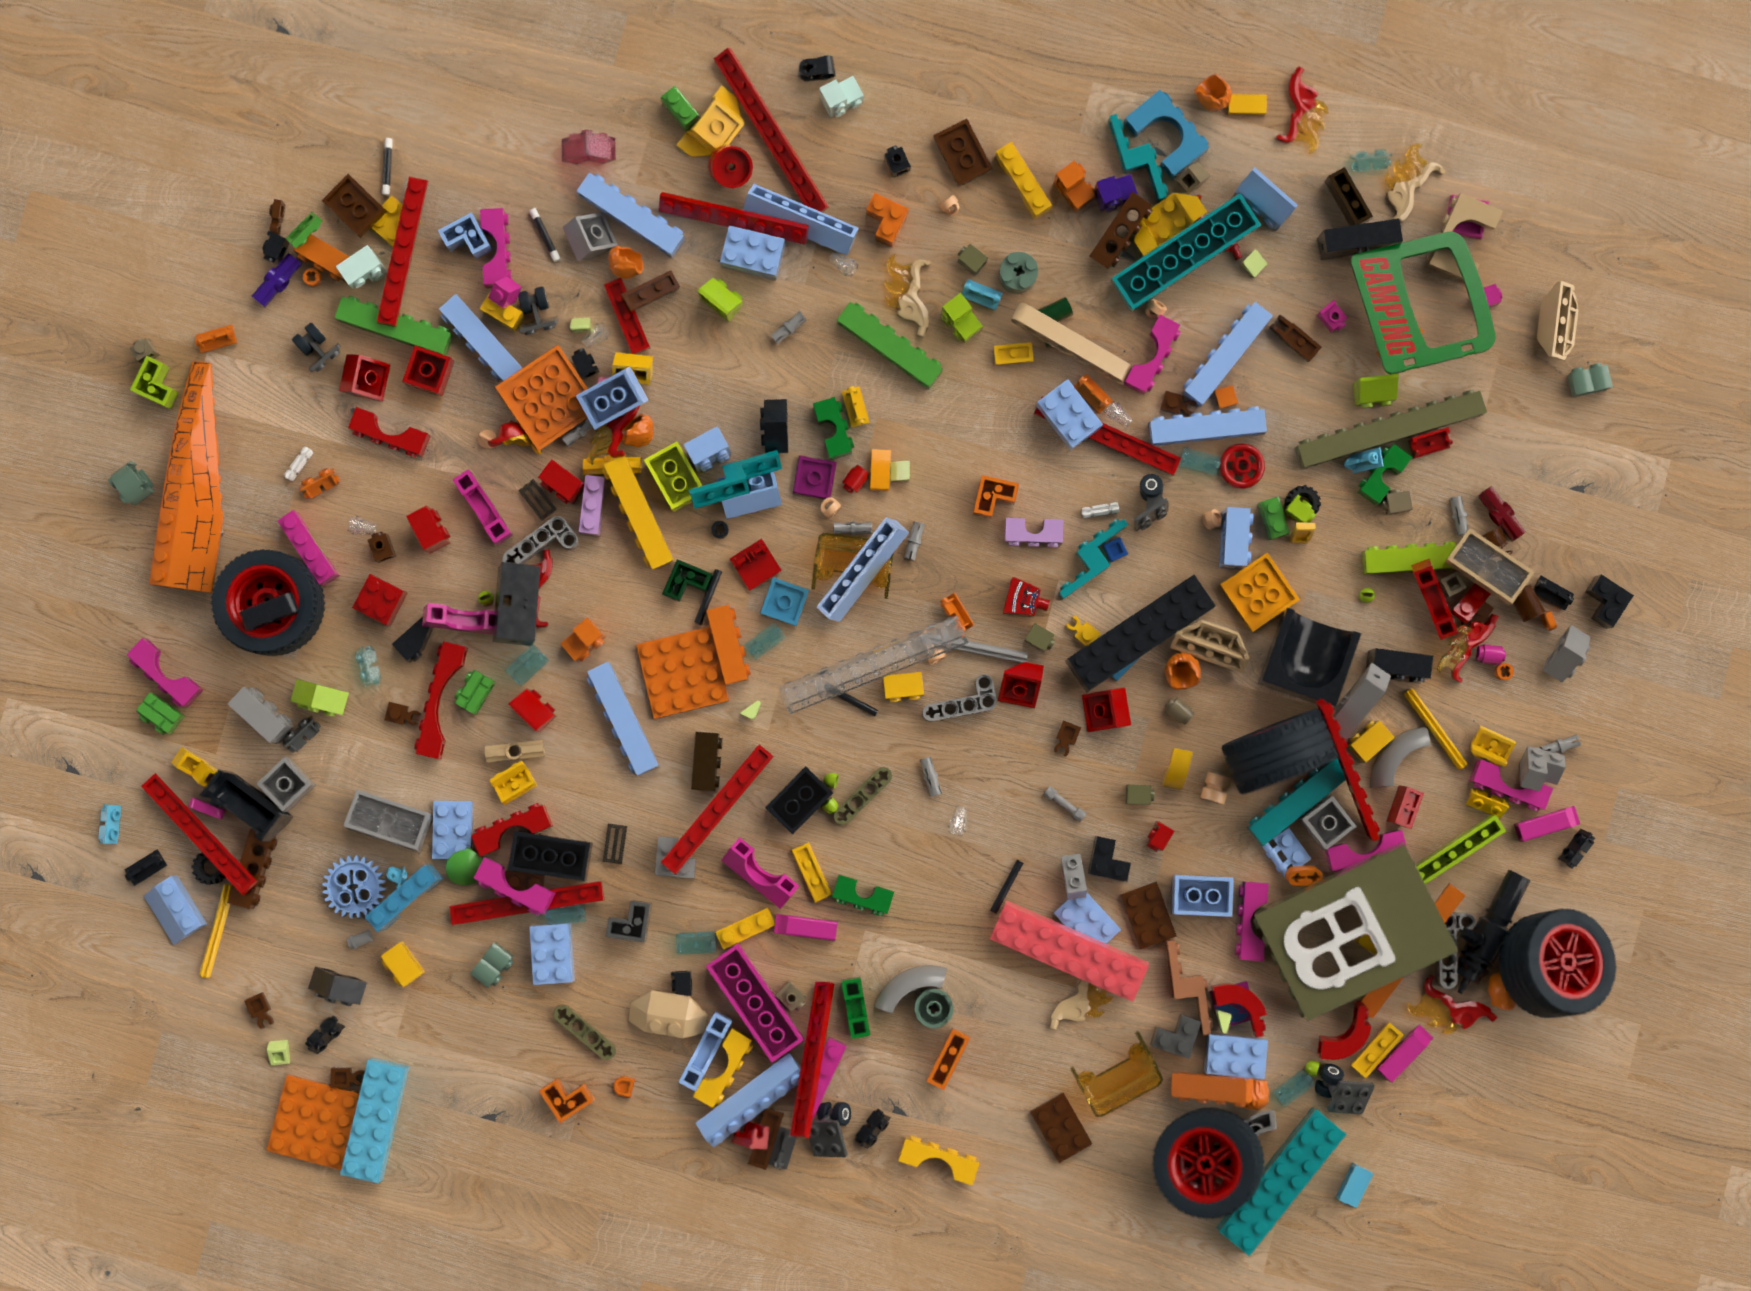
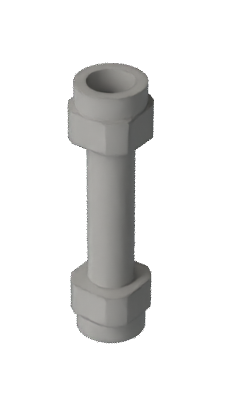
[1043,786,1087,822]

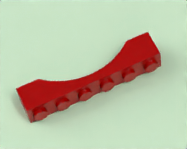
[414,641,468,759]

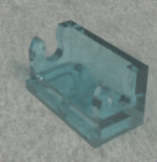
[505,644,549,686]
[676,931,717,955]

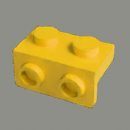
[1470,725,1516,767]
[489,761,538,805]

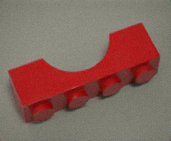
[348,407,431,458]
[1411,559,1459,640]
[471,803,553,857]

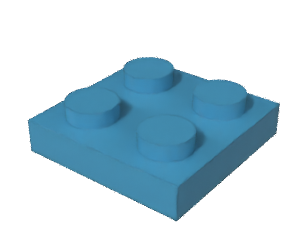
[760,577,809,627]

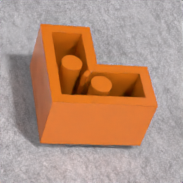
[1053,160,1095,213]
[866,192,909,247]
[973,475,1019,519]
[560,617,606,662]
[539,1078,595,1123]

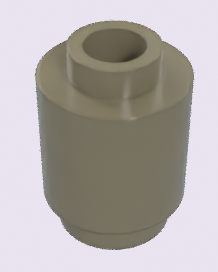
[1165,697,1194,725]

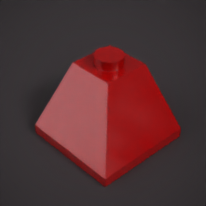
[997,662,1044,708]

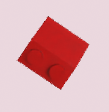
[339,354,391,401]
[508,688,556,732]
[1082,688,1131,732]

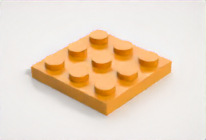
[1219,552,1300,632]

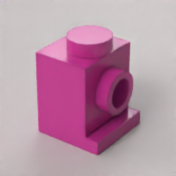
[1316,300,1348,332]

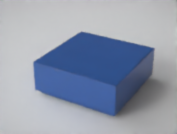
[1102,537,1128,563]

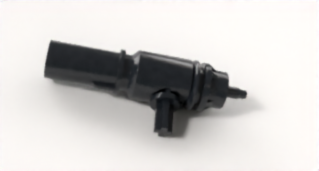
[1457,869,1531,994]

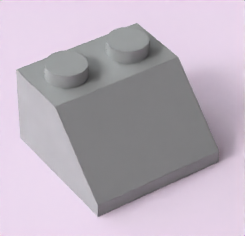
[563,212,618,261]

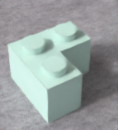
[819,76,864,118]
[336,245,387,289]

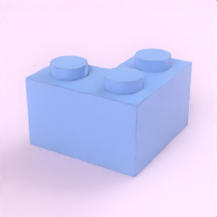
[438,212,493,259]

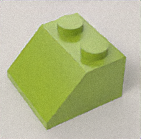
[697,278,743,322]
[1353,373,1399,409]

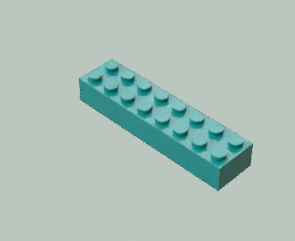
[1111,193,1261,312]
[1216,1107,1347,1257]

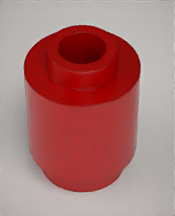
[842,465,869,494]

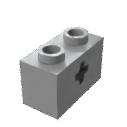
[1061,854,1087,900]

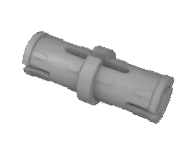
[771,311,807,344]
[561,418,593,447]
[1449,496,1468,536]
[833,521,872,536]
[903,521,925,561]
[1539,734,1581,754]
[920,757,942,797]

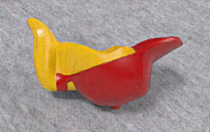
[488,420,542,455]

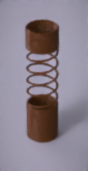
[1482,527,1545,622]

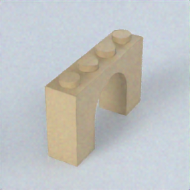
[1426,193,1503,281]

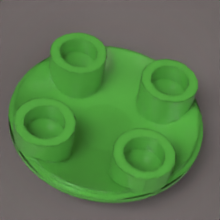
[446,848,483,885]

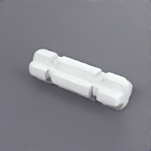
[284,447,313,481]
[1082,502,1119,518]

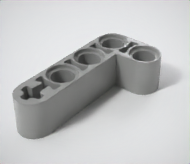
[502,516,579,564]
[922,674,997,722]
[1435,912,1476,989]

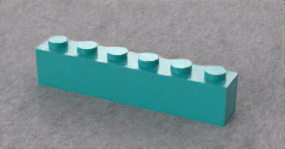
[1246,758,1345,846]

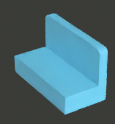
[1335,1162,1373,1208]

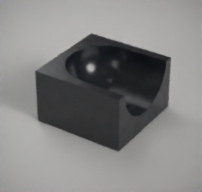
[1258,608,1362,708]

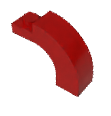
[1211,983,1267,1038]
[1317,1001,1372,1060]

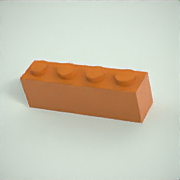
[706,605,751,686]
[1171,1072,1253,1107]

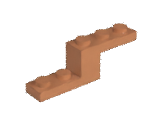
[1165,939,1213,1035]

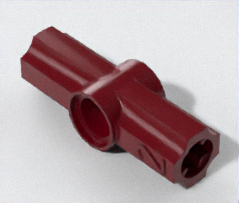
[1478,486,1526,542]

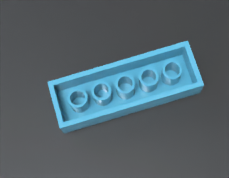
[340,1057,410,1183]

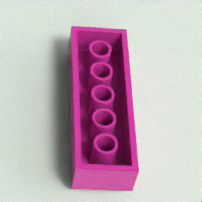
[706,943,805,1062]

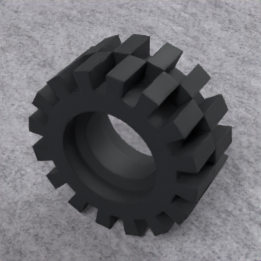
[1284,485,1321,514]
[191,852,226,885]

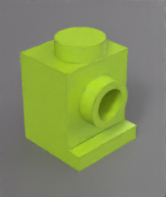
[1284,494,1316,523]

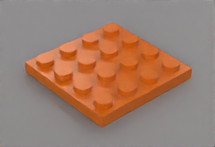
[494,345,588,451]
[636,627,729,719]
[266,1074,360,1170]

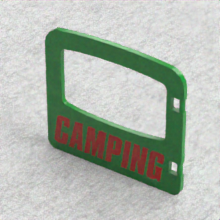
[1350,232,1496,375]

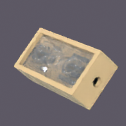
[1445,528,1535,606]

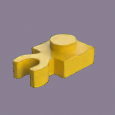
[1066,616,1101,646]

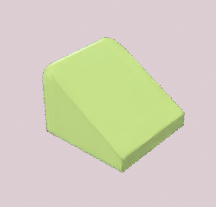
[1241,249,1267,278]
[570,317,591,333]
[890,461,910,481]
[740,701,761,720]
[1215,1009,1232,1033]
[267,1040,290,1066]

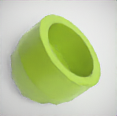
[1359,588,1375,603]
[478,590,494,606]
[824,773,839,789]
[821,797,838,814]
[1305,1060,1320,1077]

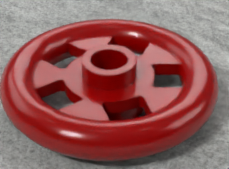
[1219,443,1265,489]

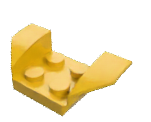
[676,85,744,157]
[1134,193,1207,256]

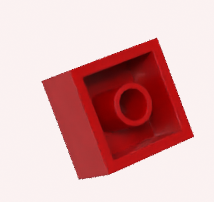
[402,345,454,397]
[538,459,584,504]
[406,505,451,554]
[352,574,408,627]

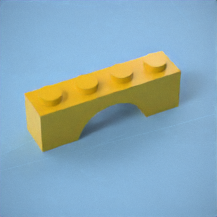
[995,141,1052,220]
[693,1027,754,1108]
[898,1135,980,1186]

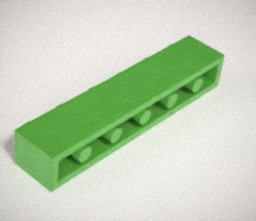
[335,296,453,356]
[837,302,943,390]

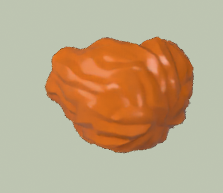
[1194,74,1232,112]
[608,246,644,279]
[621,414,654,447]
[1165,652,1201,690]
[1488,973,1516,1010]
[1243,1077,1269,1110]

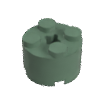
[999,252,1038,294]
[108,461,155,505]
[914,988,954,1028]

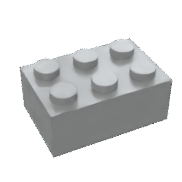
[228,687,294,744]

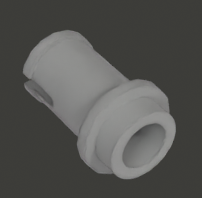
[347,929,373,950]

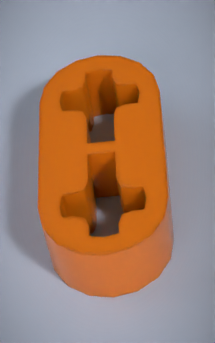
[1285,866,1323,886]

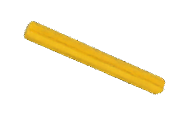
[1404,688,1467,770]
[199,884,233,978]

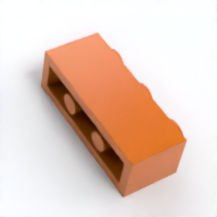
[293,234,349,282]
[926,1027,970,1090]

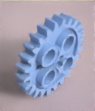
[322,855,386,918]

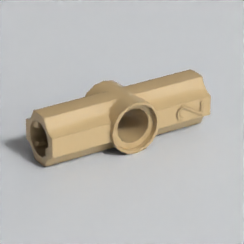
[485,740,545,763]

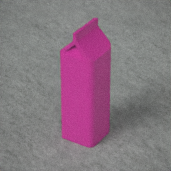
[1514,806,1580,842]
[774,914,838,941]
[1376,1024,1433,1083]

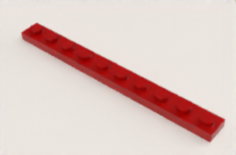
[713,48,829,212]

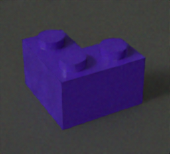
[1094,174,1138,212]

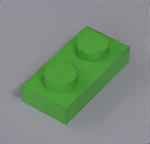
[286,212,323,249]

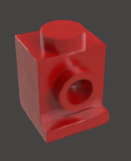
[1147,821,1175,852]

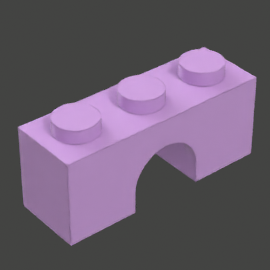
[579,475,607,536]
[1004,518,1064,548]

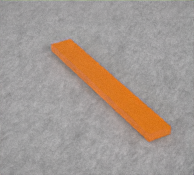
[1360,883,1466,1019]

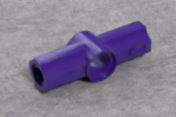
[252,253,302,307]

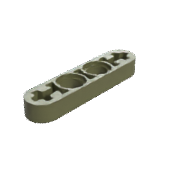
[834,767,892,825]
[554,1004,616,1060]

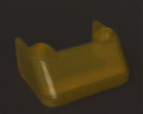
[811,533,894,599]
[1070,1031,1163,1117]

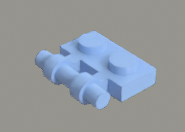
[1262,827,1311,878]

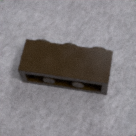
[1324,167,1373,226]
[691,732,723,791]

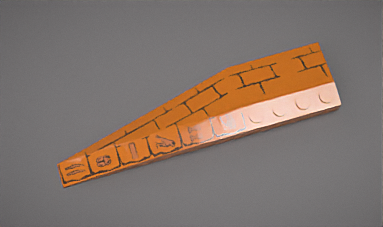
[149,361,224,593]

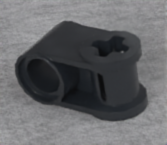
[799,55,836,81]

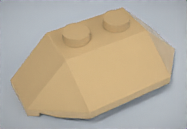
[1537,281,1579,360]
[1170,620,1250,674]
[628,990,707,1038]

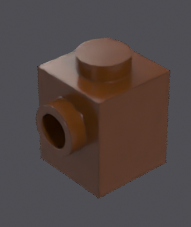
[368,532,396,563]

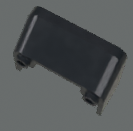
[200,769,293,842]

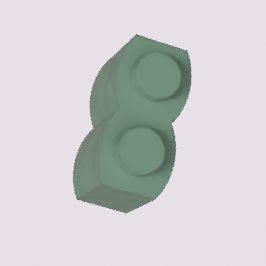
[1567,363,1613,397]
[470,942,514,988]

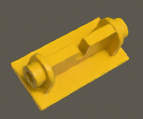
[841,386,870,428]
[1465,788,1509,818]

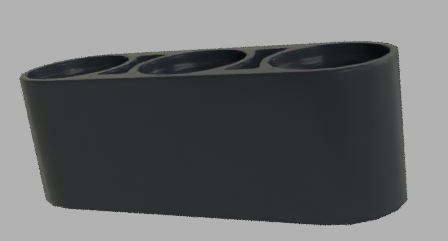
[239,593,299,631]

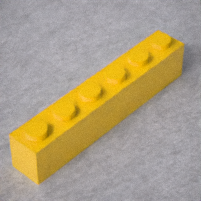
[602,455,674,570]

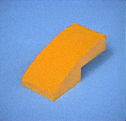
[870,449,891,491]

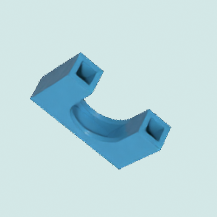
[1124,90,1209,180]
[365,864,444,932]

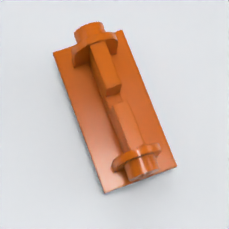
[195,325,238,353]
[1074,374,1113,414]
[300,468,340,499]
[940,592,974,634]

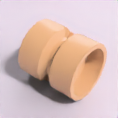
[1200,772,1231,805]

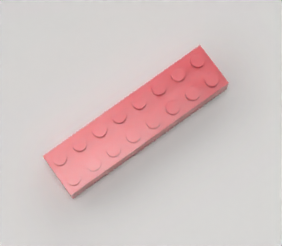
[990,900,1149,1002]

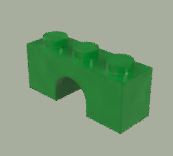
[813,397,855,461]
[1357,444,1412,506]
[832,874,894,916]
[841,976,871,1039]

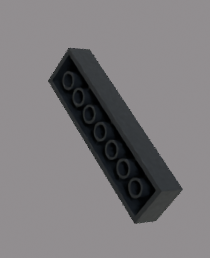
[1065,574,1216,693]

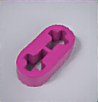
[188,797,226,819]

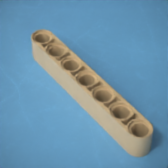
[1011,303,1132,385]

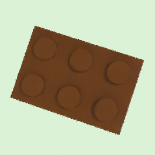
[933,119,993,187]
[321,174,387,238]
[1120,882,1177,949]
[1030,1092,1093,1163]

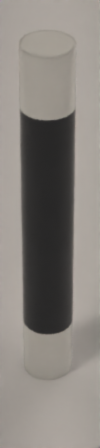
[382,138,392,196]
[529,208,561,262]

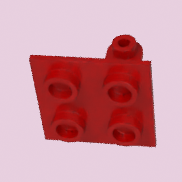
[730,538,782,591]

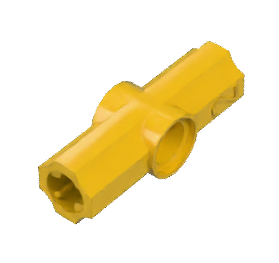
[583,456,642,476]

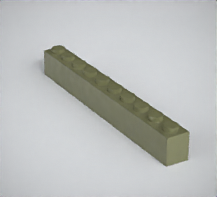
[1295,389,1487,470]

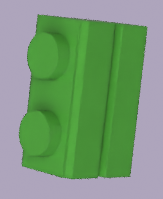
[660,86,700,132]
[1258,496,1290,540]
[454,670,496,715]
[136,693,185,735]

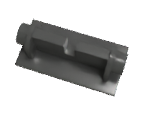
[283,715,321,753]
[768,1126,797,1170]

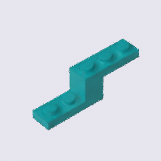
[1108,114,1168,203]
[689,450,782,509]
[1058,518,1128,600]

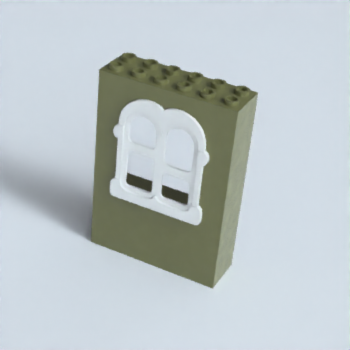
[1253,841,1458,1021]

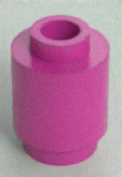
[1476,644,1506,665]

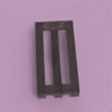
[518,479,557,521]
[603,823,628,864]

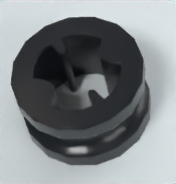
[711,521,729,539]

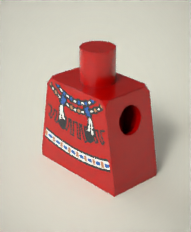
[1003,577,1050,616]

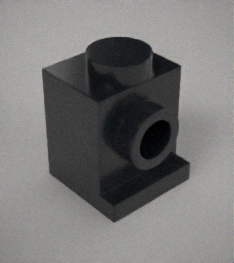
[884,146,911,178]
[263,231,290,263]
[571,348,600,380]
[671,970,693,996]

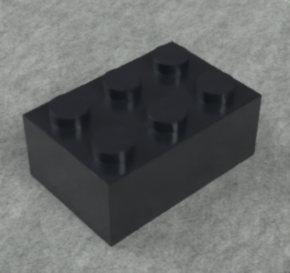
[1366,648,1433,684]
[765,766,833,835]

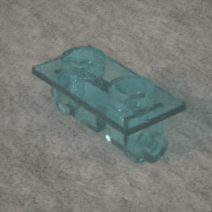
[1350,149,1392,172]
[1179,447,1221,475]
[744,622,786,660]
[355,645,382,687]
[545,904,586,925]
[1273,1069,1315,1108]

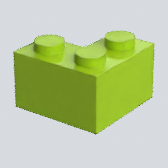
[941,292,983,343]
[130,356,179,410]
[291,679,349,717]

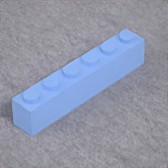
[577,172,685,258]
[743,184,858,255]
[439,294,522,381]
[1182,302,1273,407]
[1148,407,1267,446]
[817,517,909,622]
[586,662,659,776]
[696,1053,801,1148]

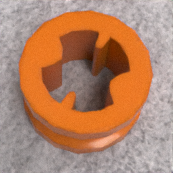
[303,268,322,287]
[1494,663,1514,680]

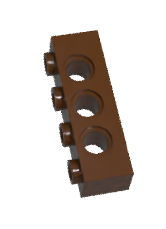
[1090,192,1153,269]
[228,828,278,909]

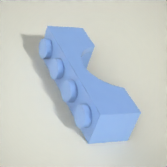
[679,1011,733,1091]

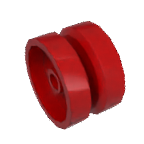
[707,145,753,189]

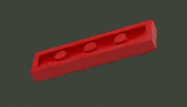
[604,278,650,354]

